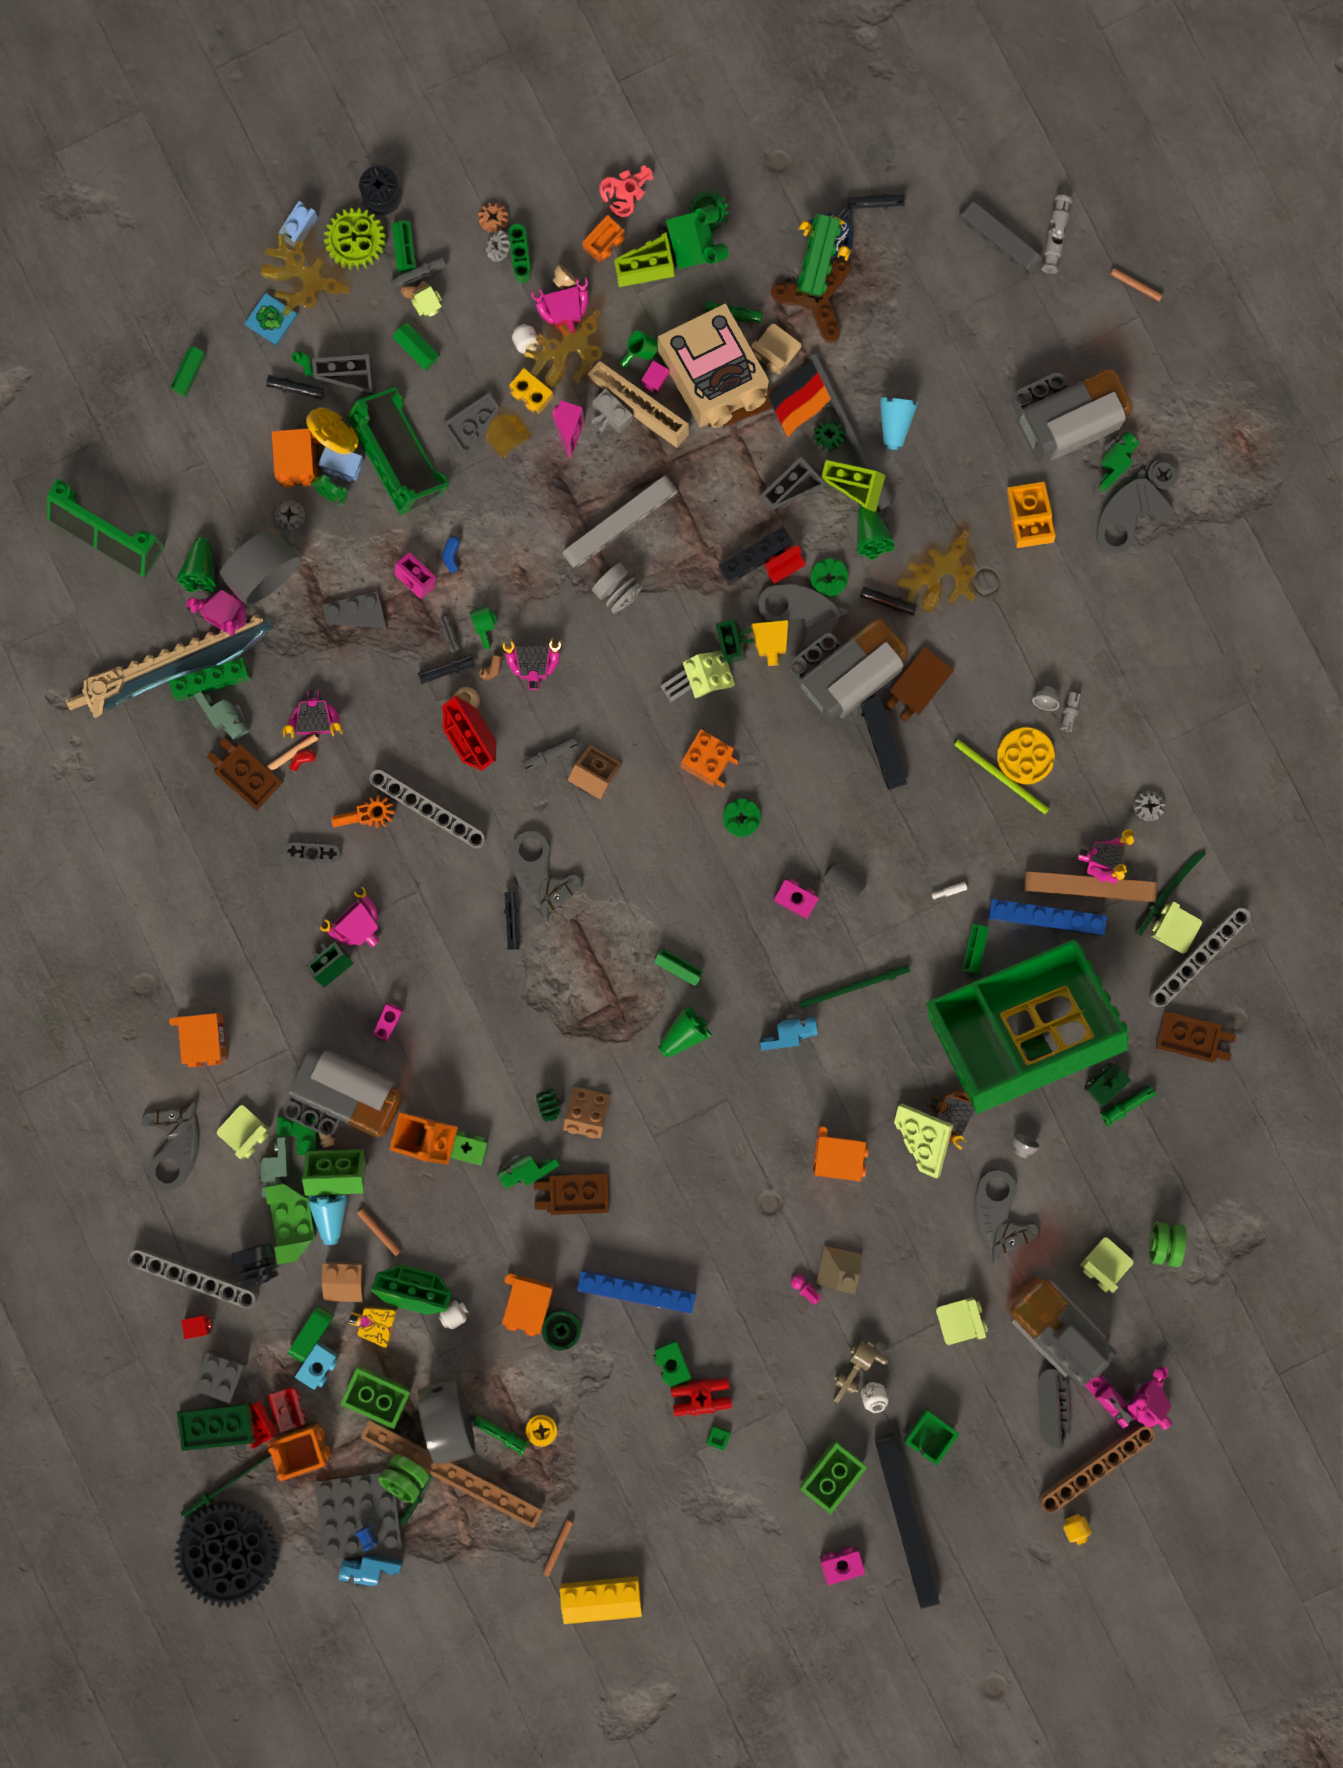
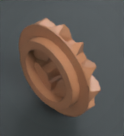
[478,202,508,233]

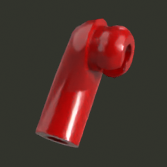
[289,750,316,771]

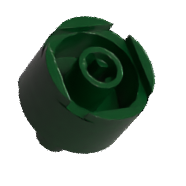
[542,1309,582,1351]

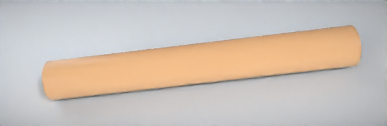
[267,734,318,772]

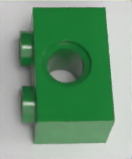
[653,1340,691,1387]

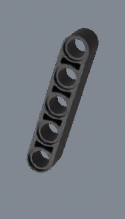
[860,695,907,790]

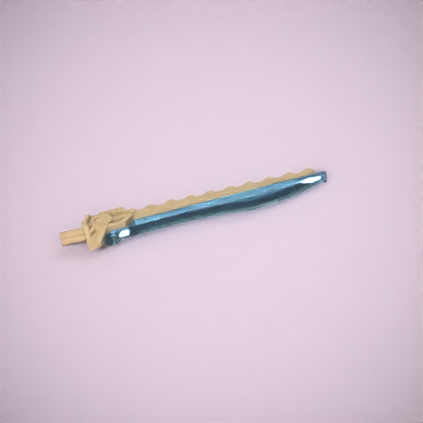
[66,615,273,718]

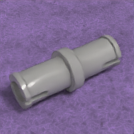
[1060,692,1081,732]

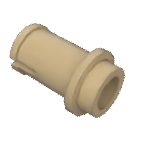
[319,1122,335,1148]

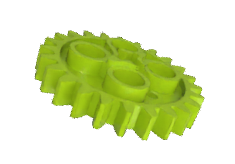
[324,208,386,270]

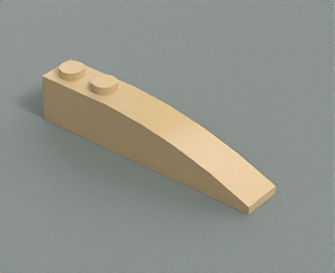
[588,361,689,448]

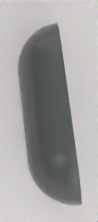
[1038,1369,1071,1449]

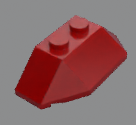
[442,695,497,771]

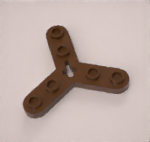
[771,260,850,343]

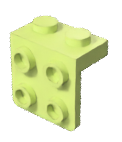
[682,651,735,698]
[1151,902,1202,954]
[217,1105,270,1159]
[1080,1237,1133,1293]
[936,1297,988,1345]

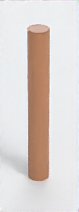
[1110,268,1163,302]
[357,1208,401,1256]
[542,1519,574,1577]

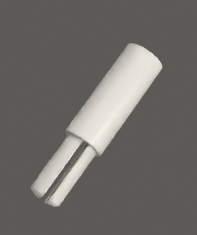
[932,882,967,900]

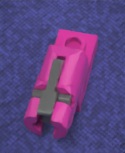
[1085,1374,1137,1428]

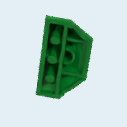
[371,1264,452,1315]

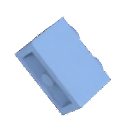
[279,201,318,249]
[318,446,364,482]

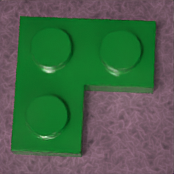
[277,1116,317,1156]

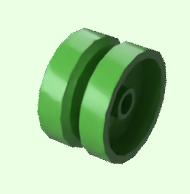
[1149,1221,1186,1268]
[378,1454,429,1503]

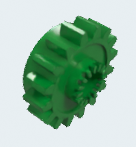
[688,190,730,232]

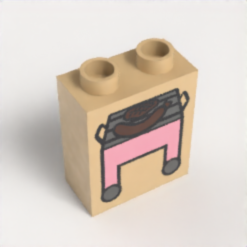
[658,303,769,428]

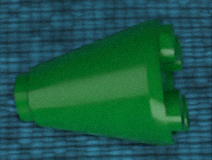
[857,505,895,560]
[177,538,216,593]
[658,1005,712,1058]

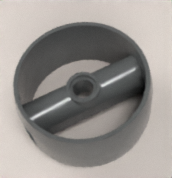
[220,527,302,605]
[418,1379,476,1464]

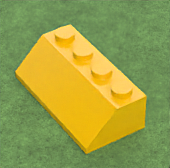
[560,1576,642,1624]

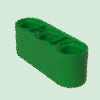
[509,224,531,283]
[287,1306,334,1364]

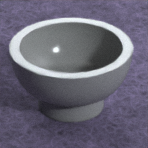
[1032,686,1060,711]
[1013,1133,1040,1158]

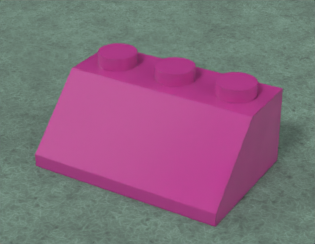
[552,400,584,458]

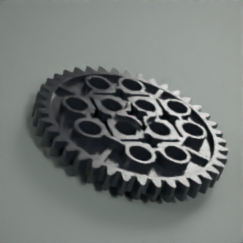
[175,1502,279,1608]

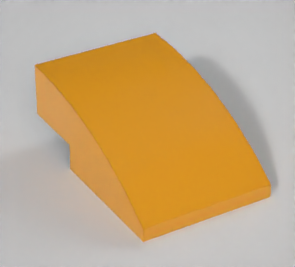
[1007,482,1055,548]

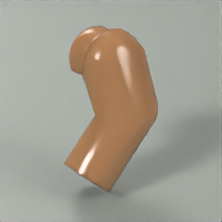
[479,656,502,680]

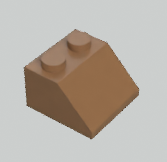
[568,745,622,800]
[322,1262,364,1302]

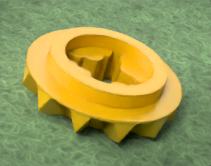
[526,1415,557,1446]

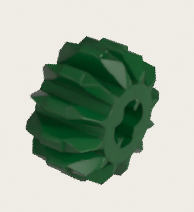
[813,419,845,452]
[536,1088,562,1122]

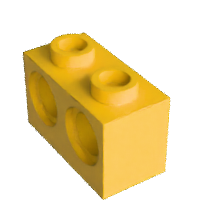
[509,368,554,414]

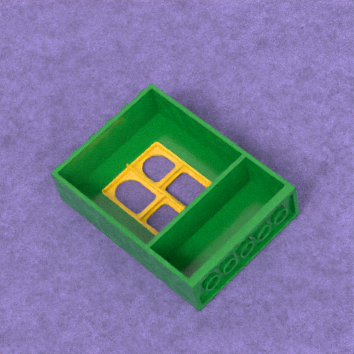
[926,939,1129,1114]

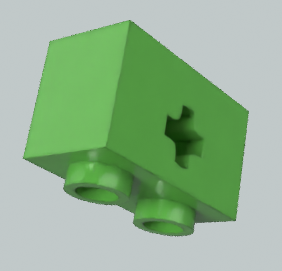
[450,1131,489,1166]

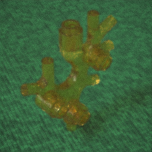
[260,234,350,317]
[524,310,602,388]
[898,530,976,613]

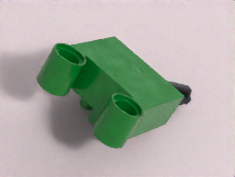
[656,205,729,269]

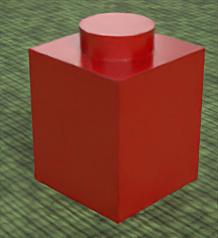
[181,1314,213,1340]

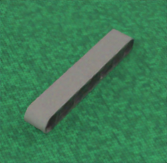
[562,476,678,569]
[370,770,486,849]
[1149,908,1250,1007]
[128,1249,258,1308]

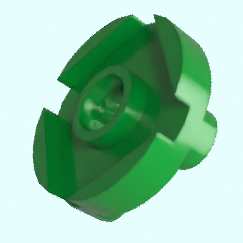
[311,475,348,505]
[810,559,849,598]
[723,799,761,837]

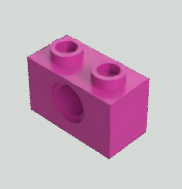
[394,552,437,599]
[773,879,819,919]
[820,1546,865,1586]

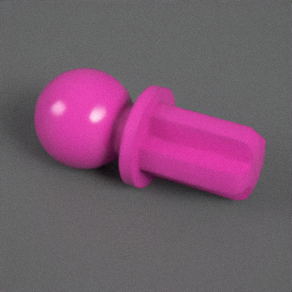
[791,1274,821,1305]

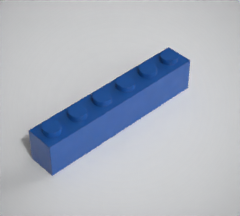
[987,899,1107,936]
[577,1270,696,1314]

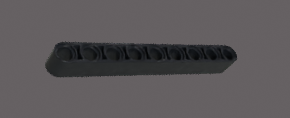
[874,1434,940,1609]

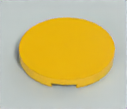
[306,407,359,454]
[997,727,1055,785]

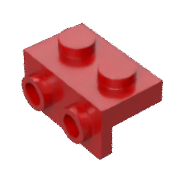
[764,545,806,584]
[268,1387,306,1433]
[250,1400,278,1449]

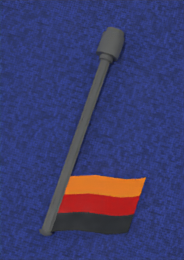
[768,353,894,512]

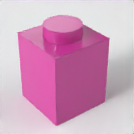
[642,361,670,394]

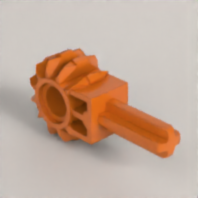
[331,795,395,828]

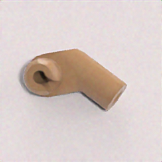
[401,280,428,299]

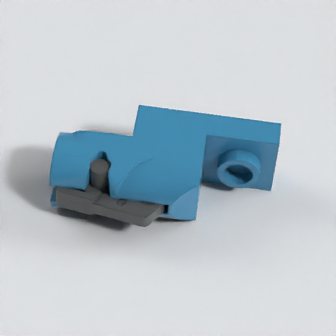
[759,1015,817,1050]
[339,1555,403,1590]

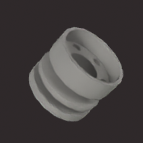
[592,563,643,614]

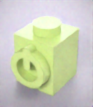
[411,285,442,317]

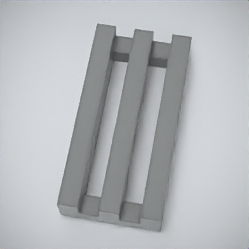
[660,670,692,702]

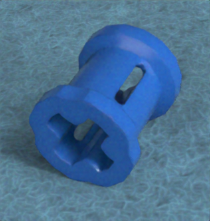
[354,1525,379,1551]

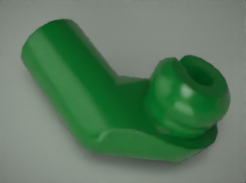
[291,351,313,376]

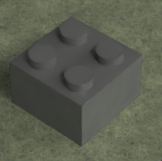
[193,1350,247,1403]

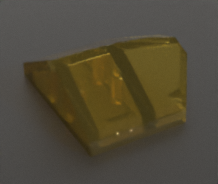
[486,415,531,459]

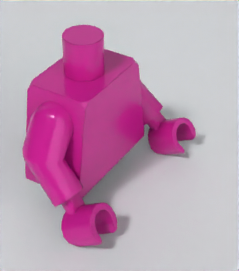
[530,277,589,335]
[186,590,247,636]
[1127,1367,1172,1430]

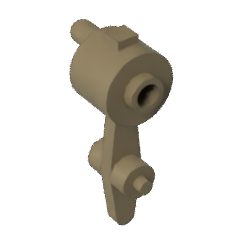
[833,1340,888,1403]

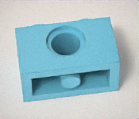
[295,1342,338,1390]

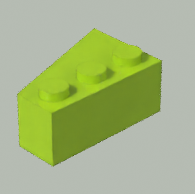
[821,460,885,512]

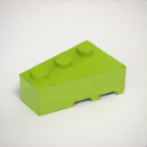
[614,233,674,287]

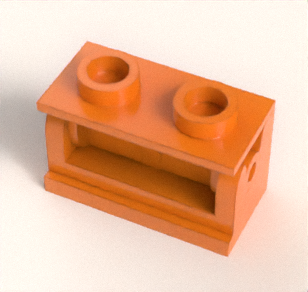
[582,215,625,263]

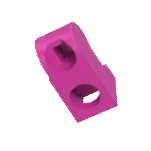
[373,1003,404,1042]

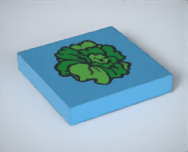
[244,293,298,346]

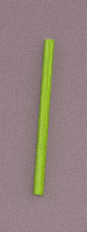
[954,739,1049,814]

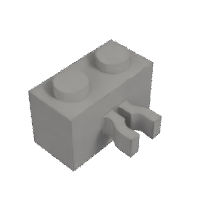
[591,389,633,434]

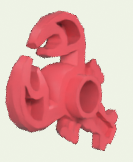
[599,165,654,217]

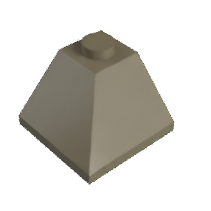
[816,1246,862,1294]

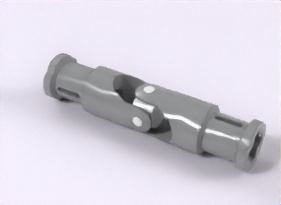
[1041,195,1072,273]

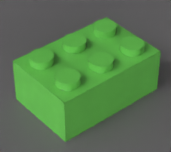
[302,1149,366,1196]
[340,1365,412,1429]
[799,1439,867,1514]

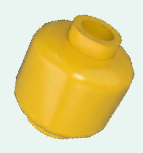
[1063,1514,1092,1545]

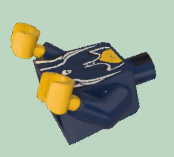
[798,209,853,261]

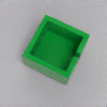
[903,1408,959,1466]

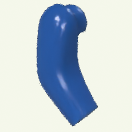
[443,536,461,573]

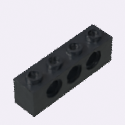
[718,526,794,586]

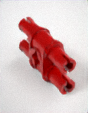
[670,1377,732,1417]

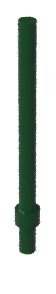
[799,965,910,1008]

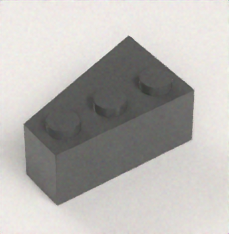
[312,354,375,395]
[757,456,826,512]

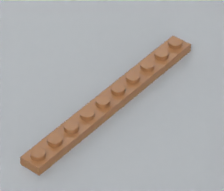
[361,1420,543,1528]

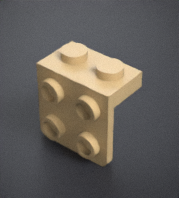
[750,324,801,375]

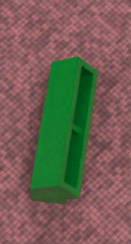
[391,220,416,273]
[392,323,440,370]
[170,346,206,397]
[962,924,989,975]
[654,948,703,986]

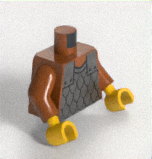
[928,1090,974,1150]

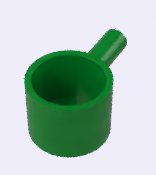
[620,331,658,368]
[469,605,497,650]

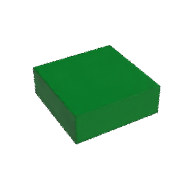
[706,1425,731,1451]

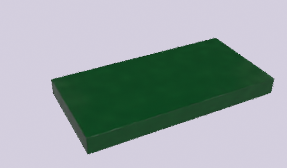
[177,1403,255,1451]

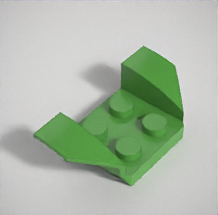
[265,1184,316,1265]

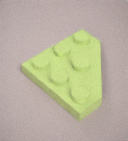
[894,1103,953,1178]

